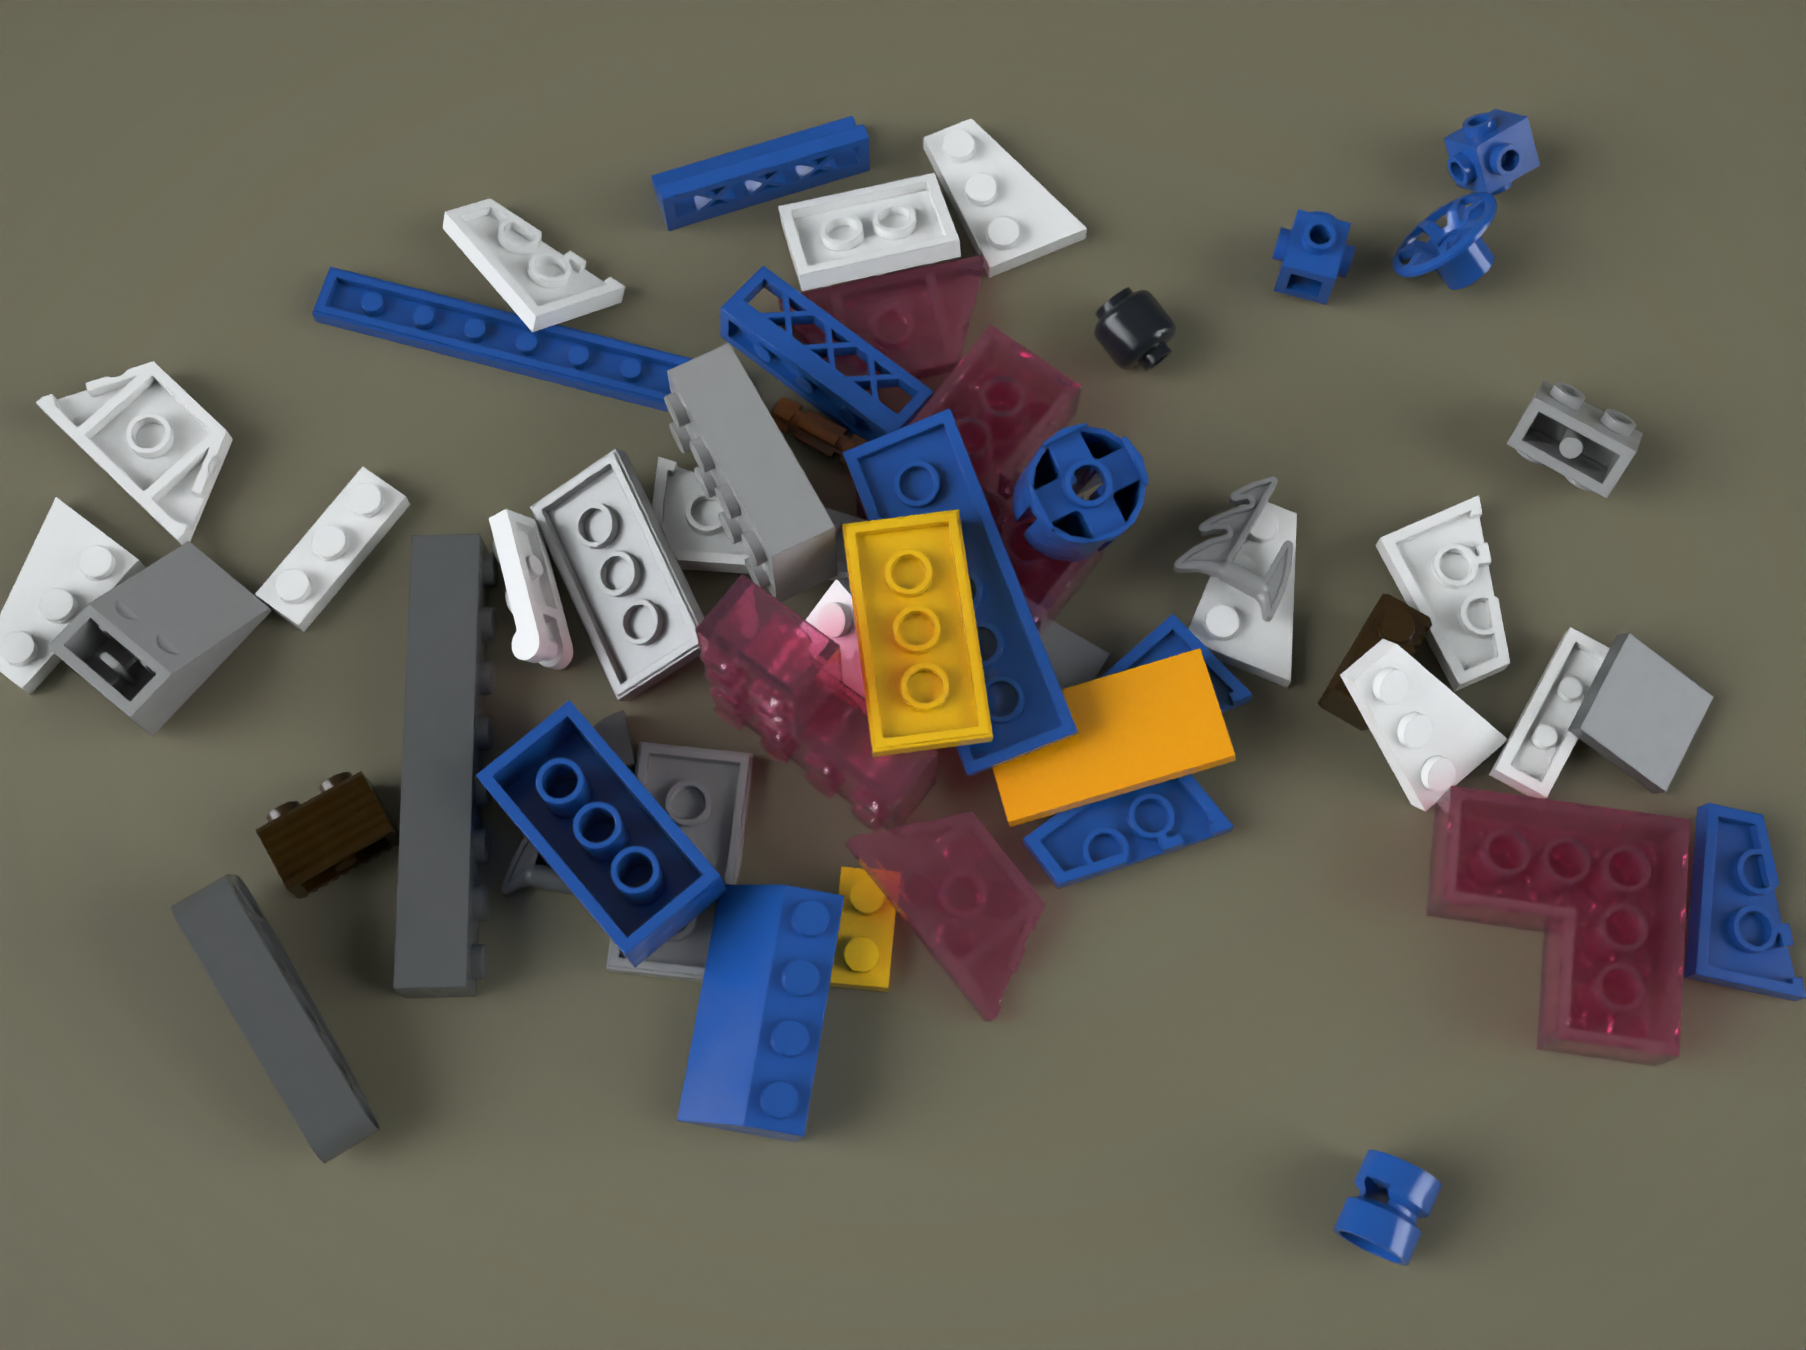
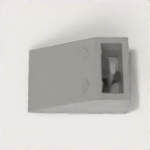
[47,541,272,736]

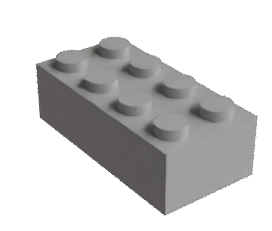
[664,343,838,604]

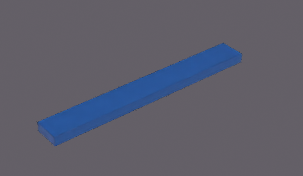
[312,266,692,412]

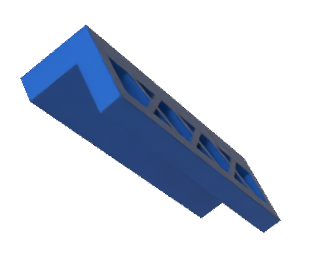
[651,116,870,231]
[720,266,934,441]

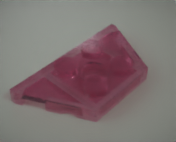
[778,255,984,391]
[844,811,1045,1023]

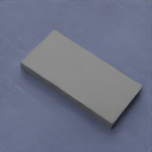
[530,448,717,701]
[606,742,755,982]

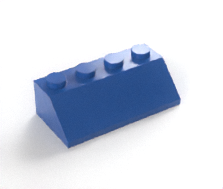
[677,884,844,1142]

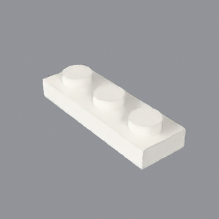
[255,467,410,632]
[1489,627,1610,803]

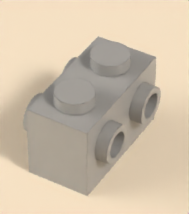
[1507,380,1643,499]

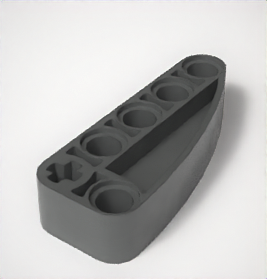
[171,874,380,1163]

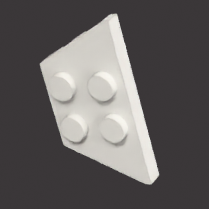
[36,361,233,545]

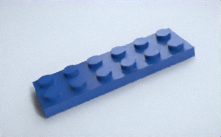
[843,408,1079,776]

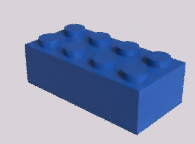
[476,700,727,967]

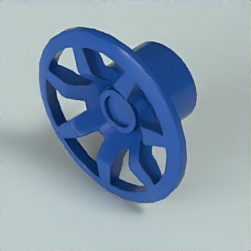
[1392,192,1497,290]

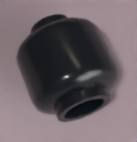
[1094,287,1176,372]

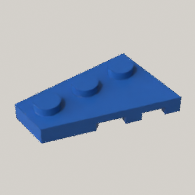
[1684,803,1806,1001]

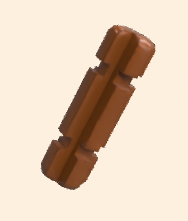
[771,397,869,467]

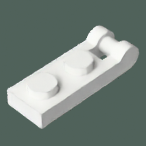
[489,509,573,670]

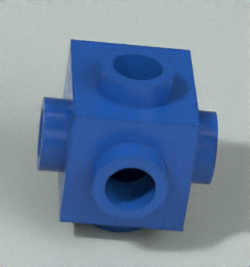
[1444,109,1540,195]
[1272,209,1355,305]

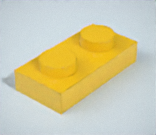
[829,866,900,992]

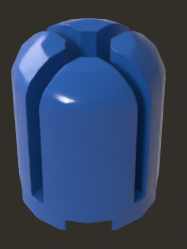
[1012,423,1149,562]

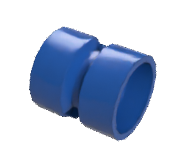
[1333,1150,1442,1266]

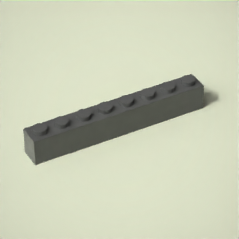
[393,534,498,998]

